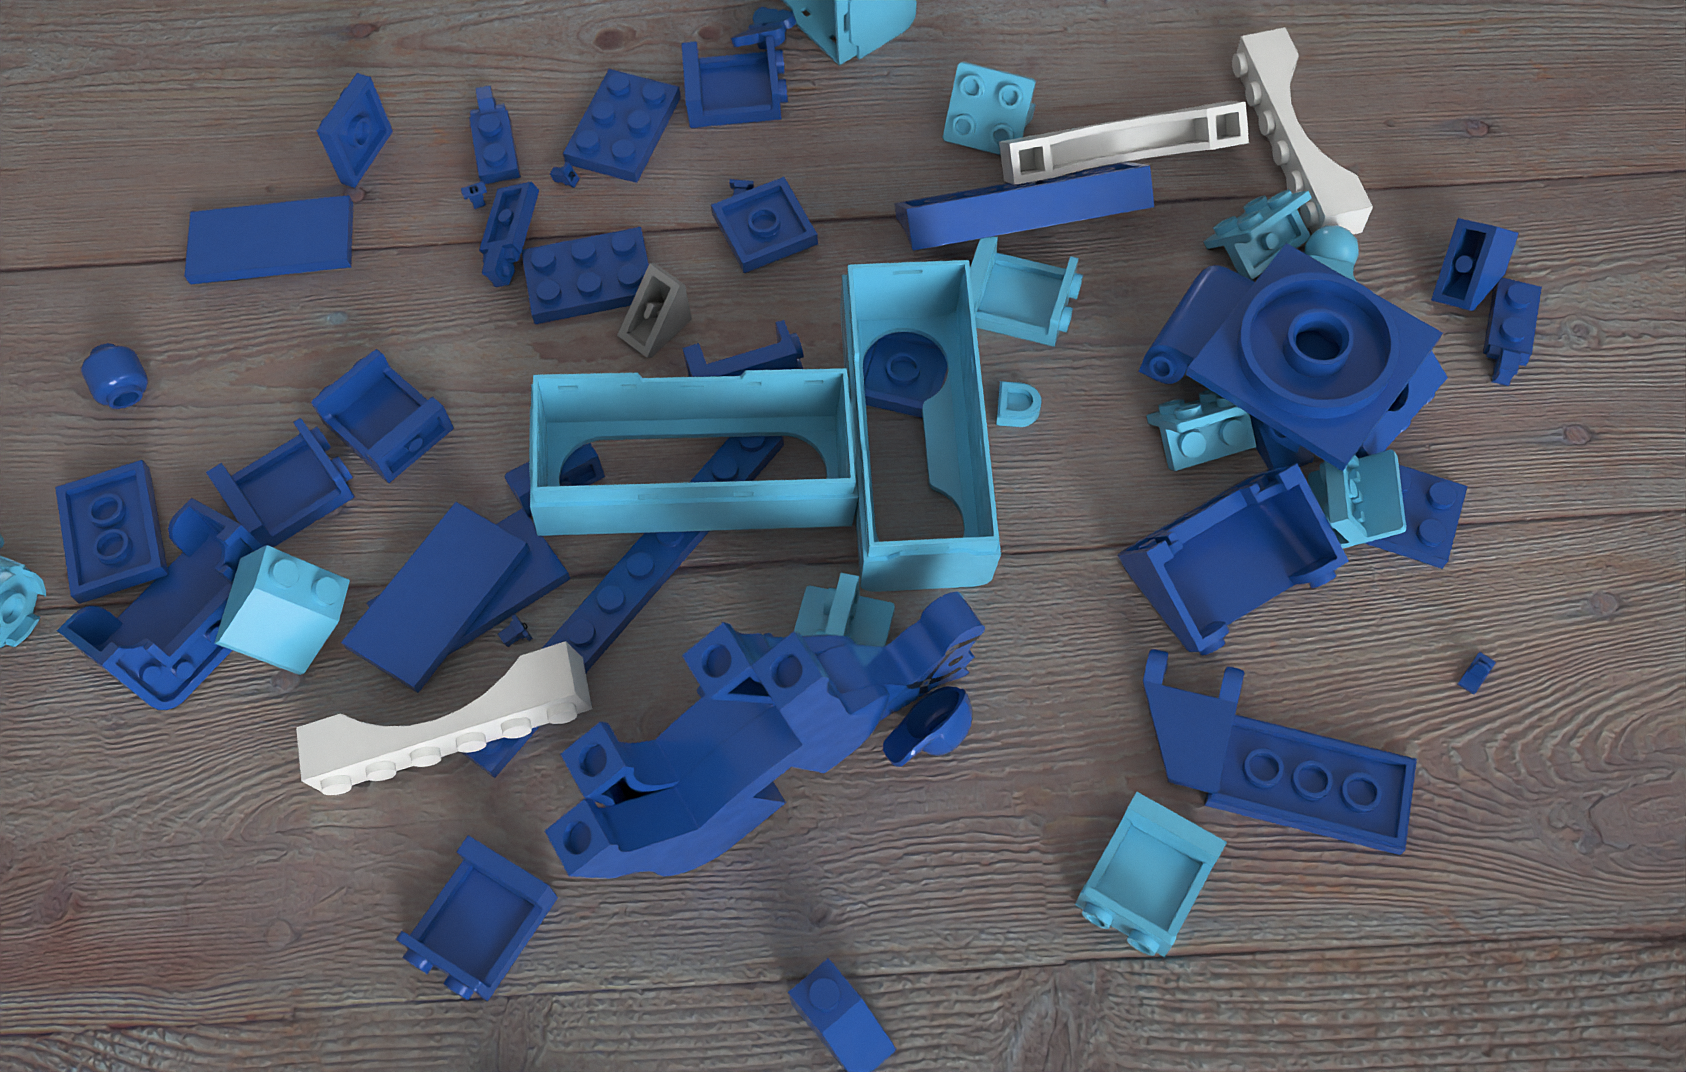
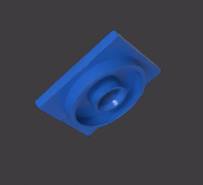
[1186,243,1443,471]

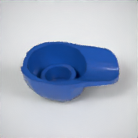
[883,686,973,767]

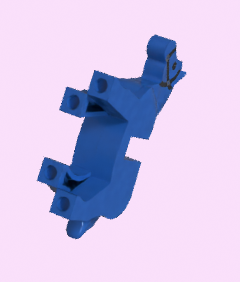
[545,591,985,879]

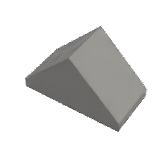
[617,263,692,358]

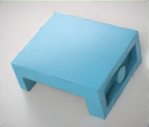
[970,236,1083,347]
[1075,792,1227,957]

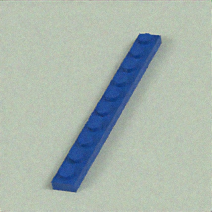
[461,436,784,778]

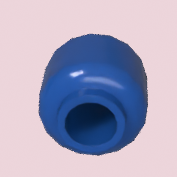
[81,343,148,409]

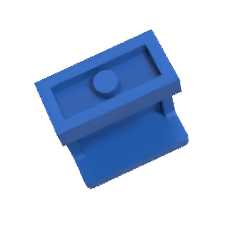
[681,36,788,128]
[682,320,804,377]
[311,349,454,483]
[206,417,355,548]
[396,835,558,1002]

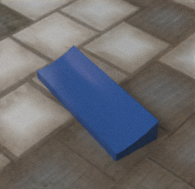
[894,162,1155,251]

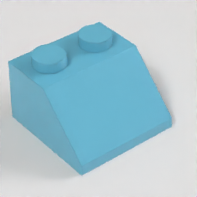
[215,545,350,675]

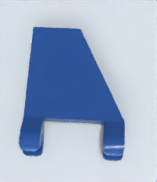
[1143,649,1244,795]

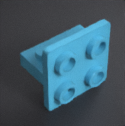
[943,62,1036,155]
[1203,189,1312,280]
[1146,389,1256,471]
[1308,449,1406,549]
[794,572,895,647]

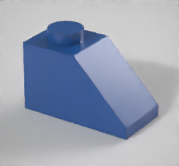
[1431,218,1519,311]
[788,958,896,1072]

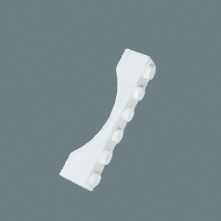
[1232,27,1373,234]
[999,101,1249,185]
[296,641,592,795]

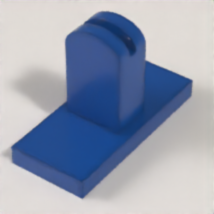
[1458,652,1496,695]

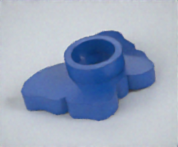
[731,6,796,50]

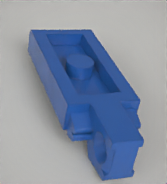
[469,85,521,184]
[479,181,539,287]
[1483,278,1542,386]

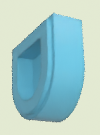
[996,381,1042,427]

